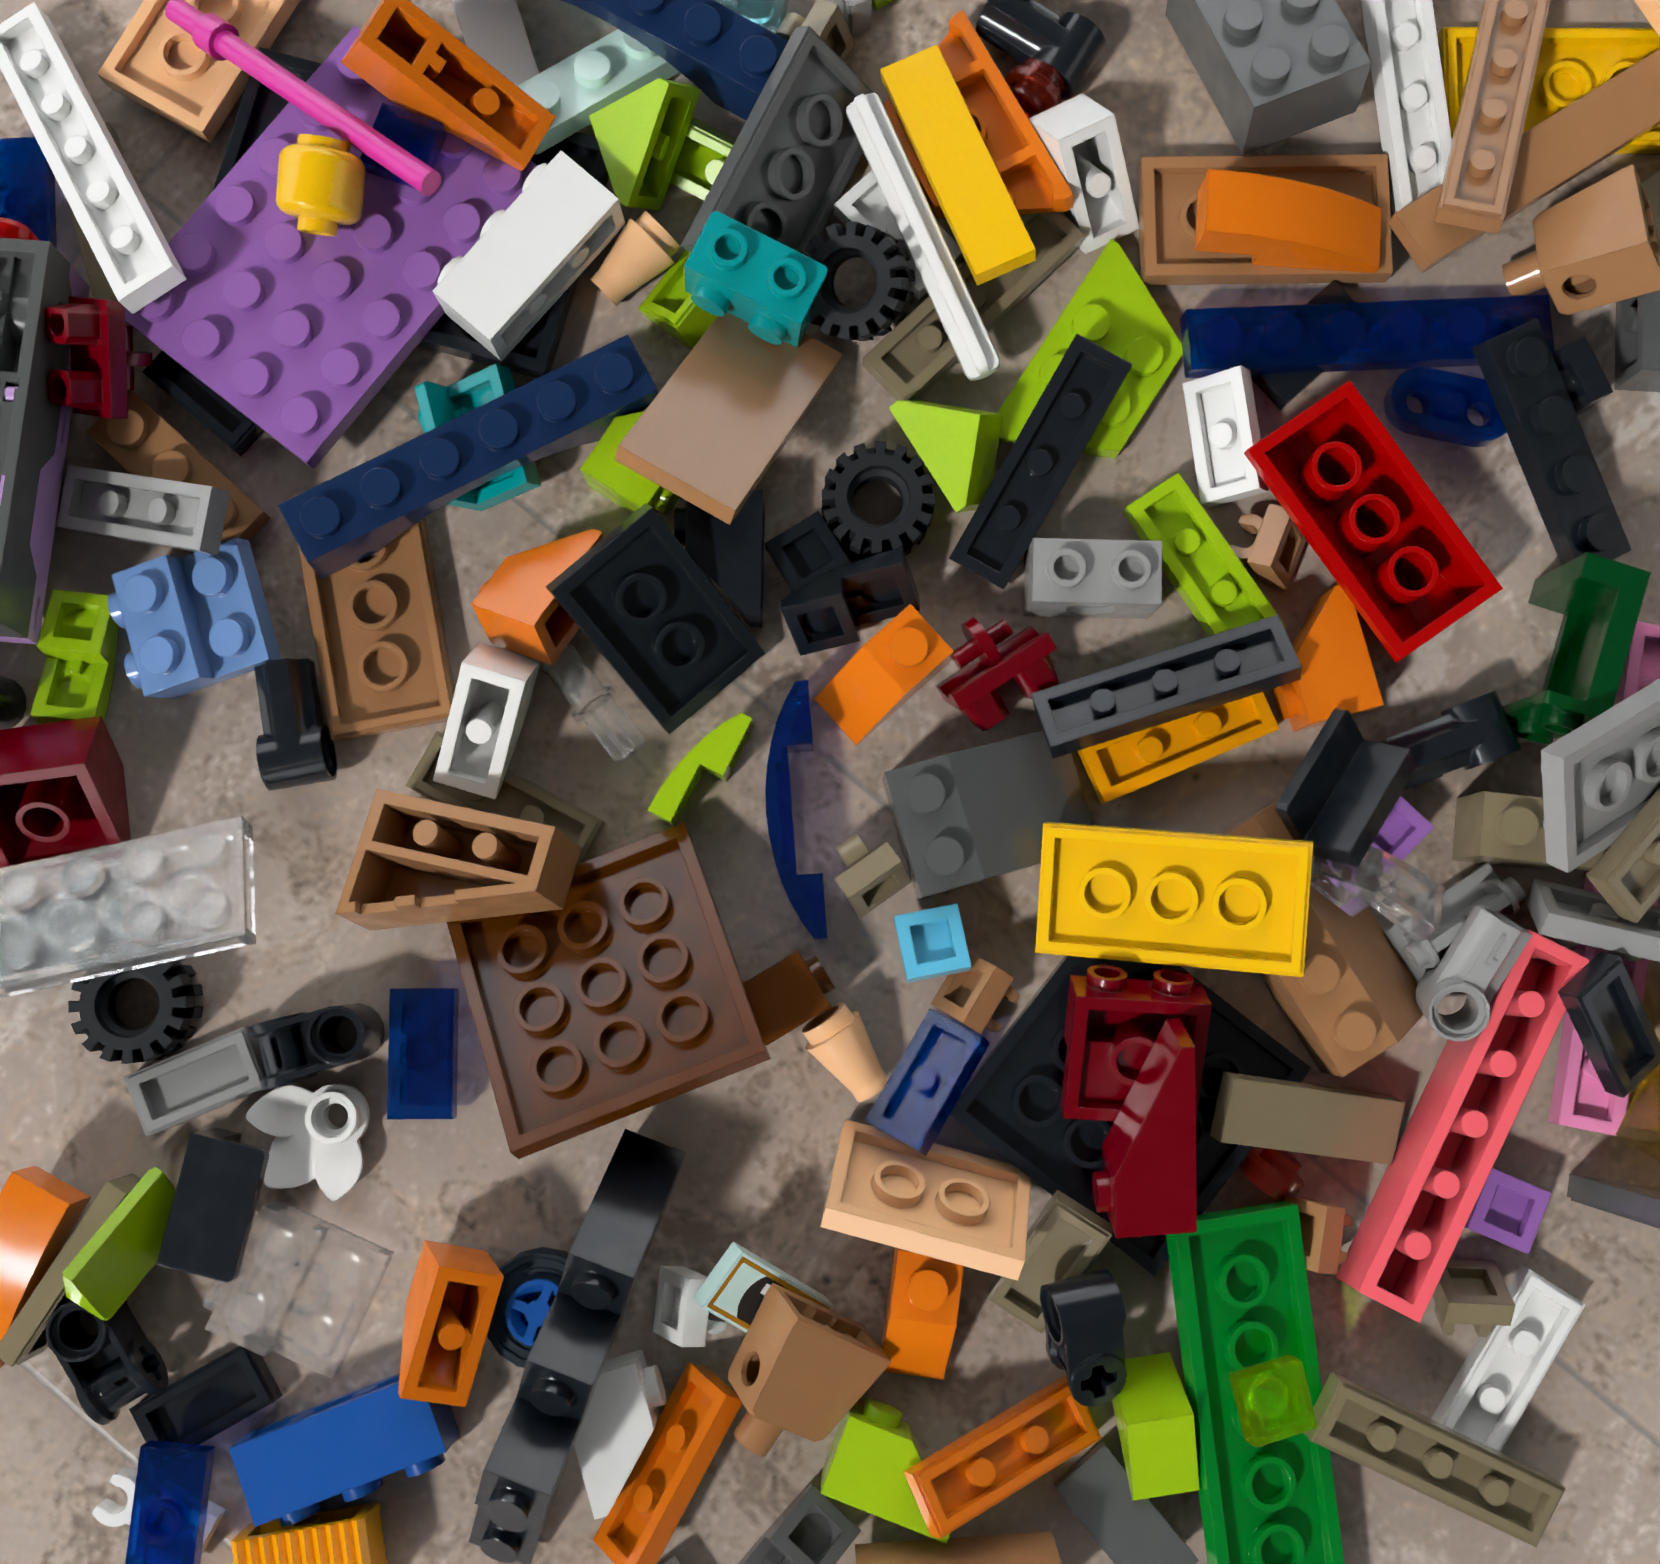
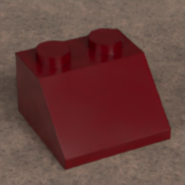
[0,716,132,879]

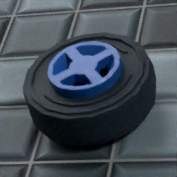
[487,1247,568,1368]

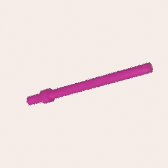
[165,0,441,196]

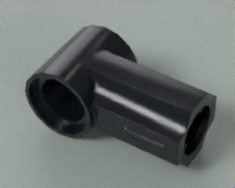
[975,0,1106,100]
[254,658,337,791]
[1379,690,1521,790]

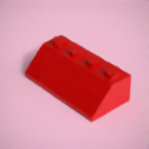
[1244,380,1503,662]

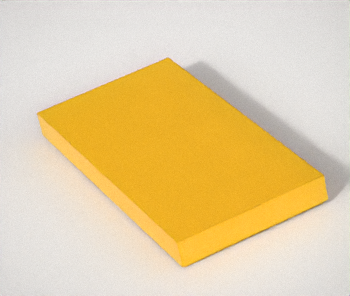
[1437,27,1660,154]
[1035,822,1313,977]

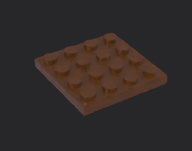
[447,822,771,1159]

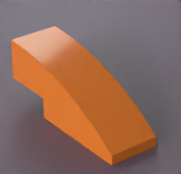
[1195,169,1382,273]
[0,1166,91,1368]

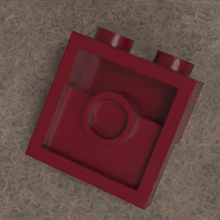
[1060,965,1212,1121]

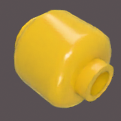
[276,134,366,237]

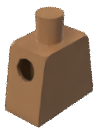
[1502,164,1660,315]
[728,1283,891,1457]

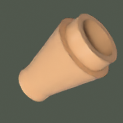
[590,211,681,306]
[802,1002,889,1102]

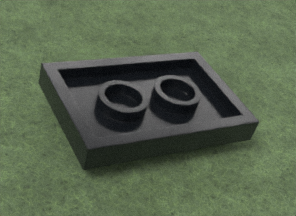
[546,503,765,735]

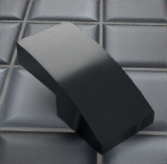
[780,547,920,656]

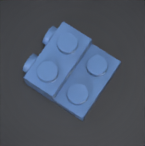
[108,537,282,699]

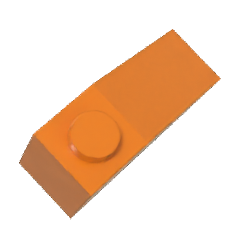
[341,0,556,171]

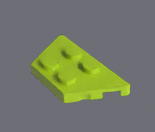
[997,239,1185,458]

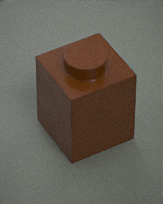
[744,950,835,1046]

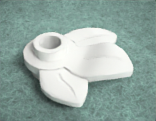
[246,1083,370,1201]

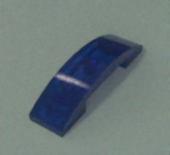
[765,680,827,940]

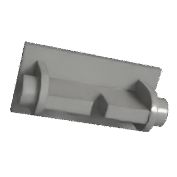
[1384,862,1526,983]

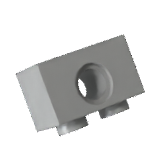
[1024,538,1162,619]

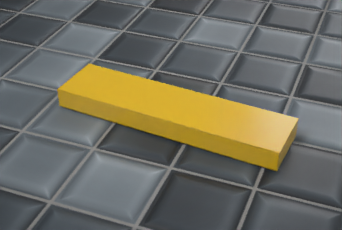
[880,44,1036,286]

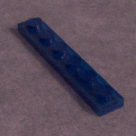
[1180,295,1555,378]

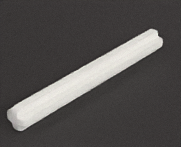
[846,93,1001,381]

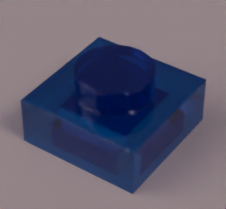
[360,103,447,189]

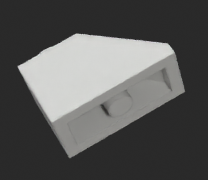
[1029,94,1139,254]
[433,642,541,799]
[574,1349,666,1520]

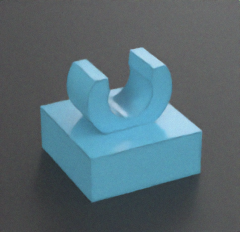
[894,903,971,983]

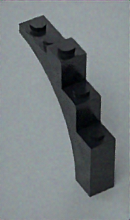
[469,1129,686,1564]

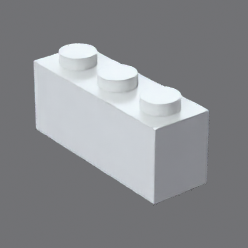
[433,151,626,362]

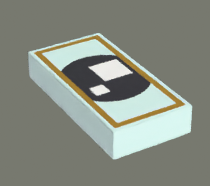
[694,1242,834,1333]

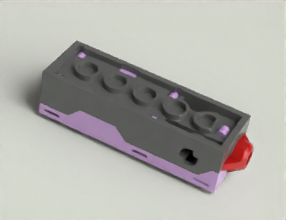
[0,217,90,644]

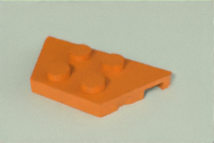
[883,10,1073,219]

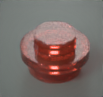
[1005,58,1065,118]
[1240,1147,1305,1201]

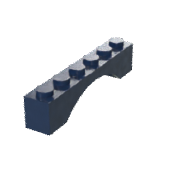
[561,0,788,120]
[277,334,658,579]

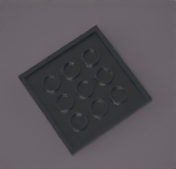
[946,956,1311,1277]

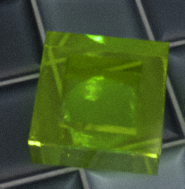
[1229,1354,1318,1448]

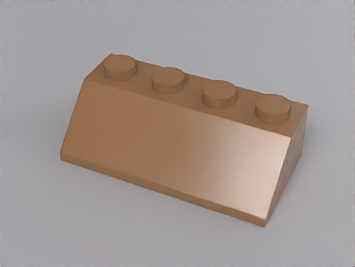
[1220,796,1423,1077]

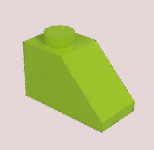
[821,1398,951,1544]

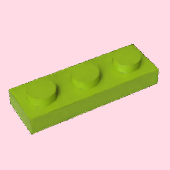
[1122,473,1286,637]

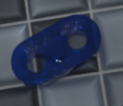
[1384,367,1506,448]

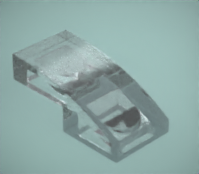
[1310,846,1445,943]

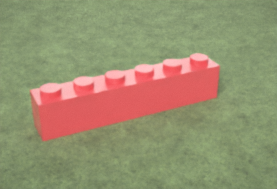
[1336,929,1589,1323]

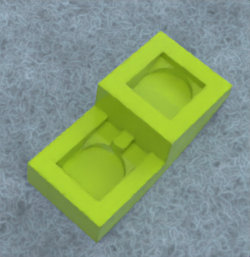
[30,589,119,724]
[648,713,755,826]

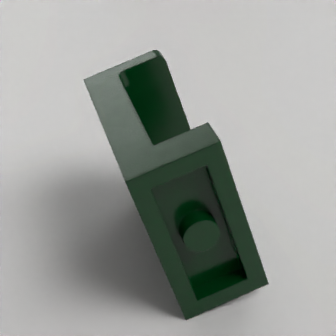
[1503,552,1651,744]

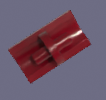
[44,296,153,419]
[936,617,1059,731]

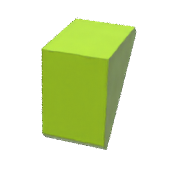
[589,78,702,210]
[889,400,1003,513]
[1112,1352,1200,1501]

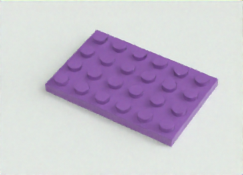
[125,25,537,470]

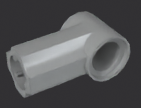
[1415,903,1532,1042]

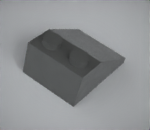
[882,731,1093,900]

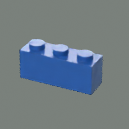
[229,1373,460,1527]

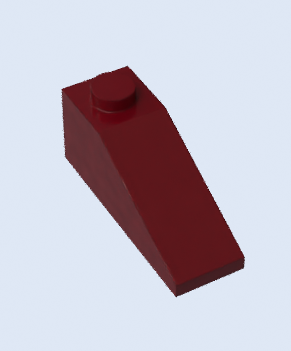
[1092,1018,1197,1238]

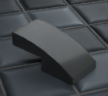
[1053,1441,1199,1564]
[738,1484,861,1564]

